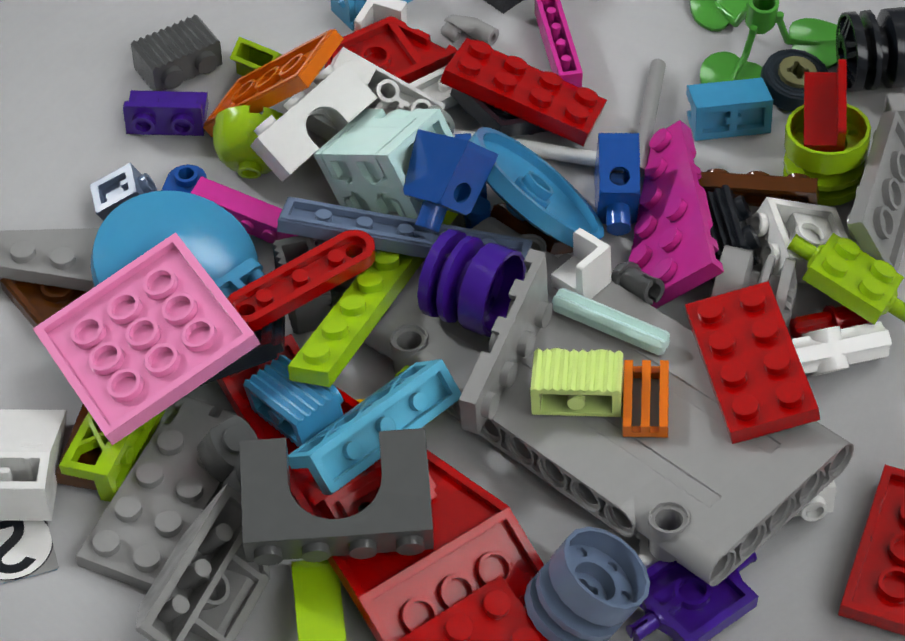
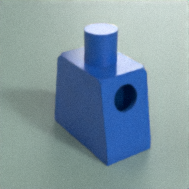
[403,129,498,233]
[594,133,640,236]

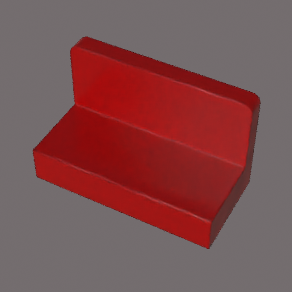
[803,59,847,152]

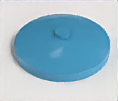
[468,127,604,247]
[91,191,258,286]

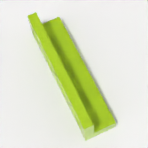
[59,408,167,502]

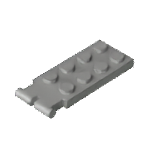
[76,395,237,592]

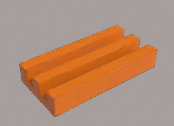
[622,360,669,438]

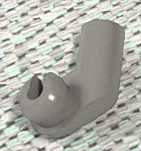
[441,14,499,46]

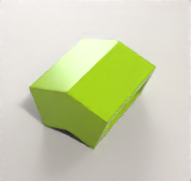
[230,37,282,76]

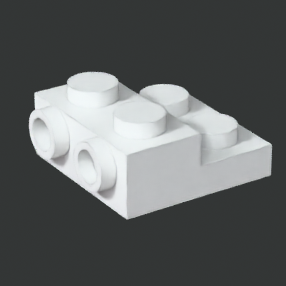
[749,197,848,284]

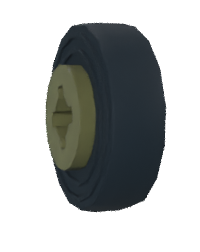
[760,49,828,111]

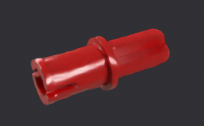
[789,305,869,339]

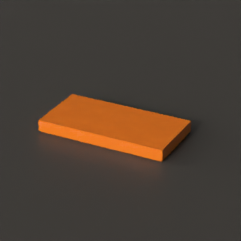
[203,28,344,137]

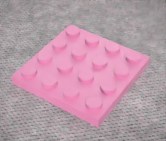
[33,232,260,446]

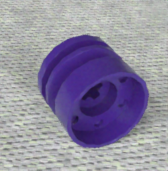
[417,229,526,337]

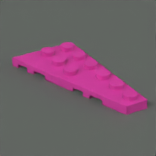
[629,120,724,309]

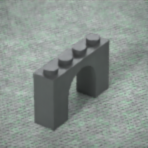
[239,428,434,566]

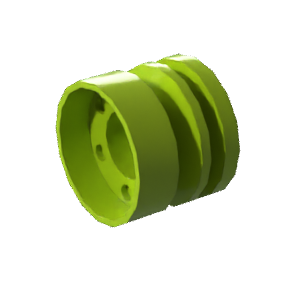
[783,104,871,206]

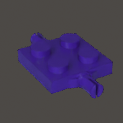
[626,552,759,641]

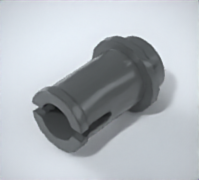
[611,261,665,305]

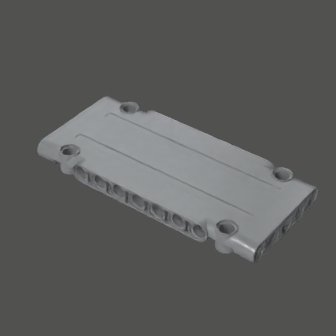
[364,217,854,587]

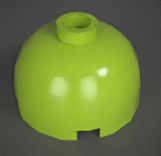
[213,105,283,179]

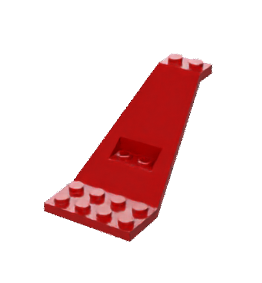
[217,334,544,641]

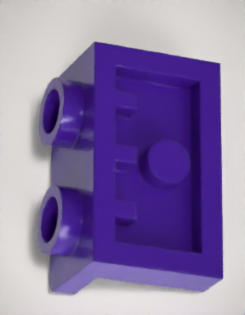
[123,90,209,136]

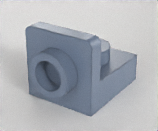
[90,163,157,221]

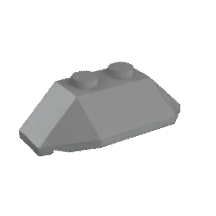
[136,484,270,641]

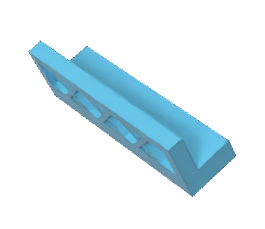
[288,359,462,495]

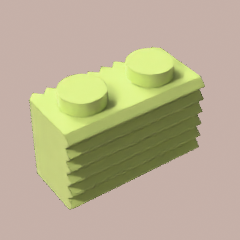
[530,348,624,417]

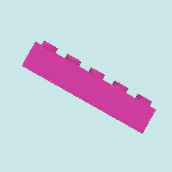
[534,0,583,87]
[191,176,298,244]

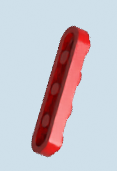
[227,230,376,332]

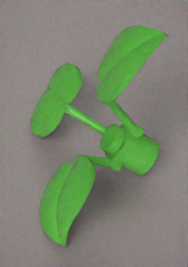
[690,0,837,84]

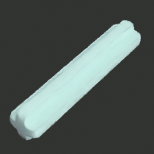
[552,288,670,355]

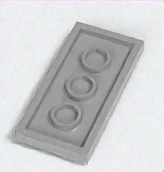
[847,110,905,273]

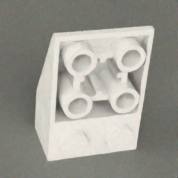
[306,47,446,141]
[0,409,67,521]

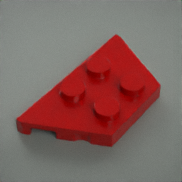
[325,16,458,84]

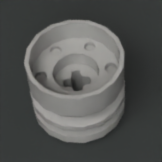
[711,245,798,326]

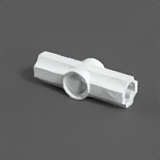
[792,321,892,376]

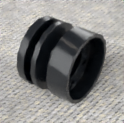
[836,7,905,92]

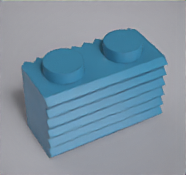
[243,355,344,447]

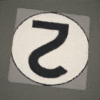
[0,520,59,584]

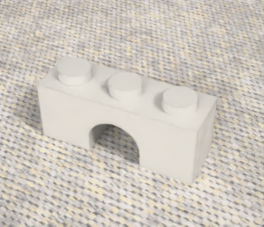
[250,61,378,182]

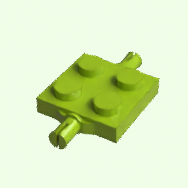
[787,233,905,325]

